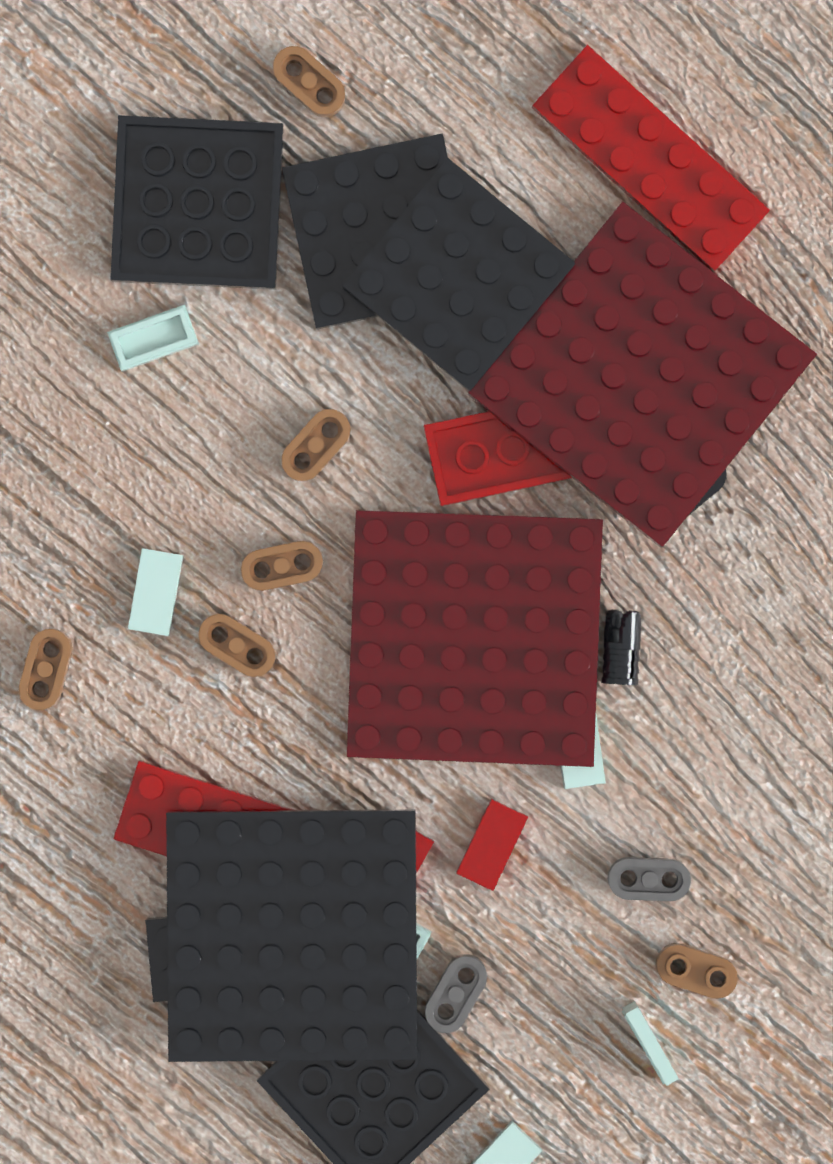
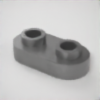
[608,857,691,901]
[425,954,487,1033]

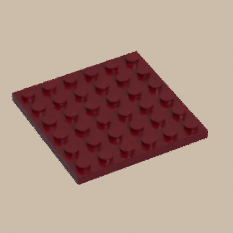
[468,201,817,549]
[347,510,603,767]

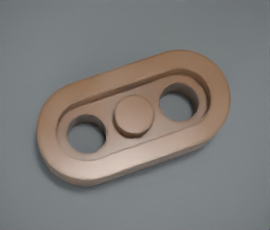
[273,46,345,117]
[282,409,351,481]
[241,541,323,591]
[199,614,276,677]
[19,629,73,710]
[656,943,738,999]

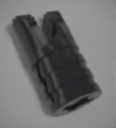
[601,609,642,685]

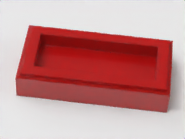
[456,798,528,891]

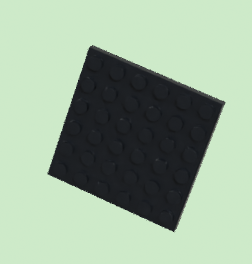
[166,809,417,1062]

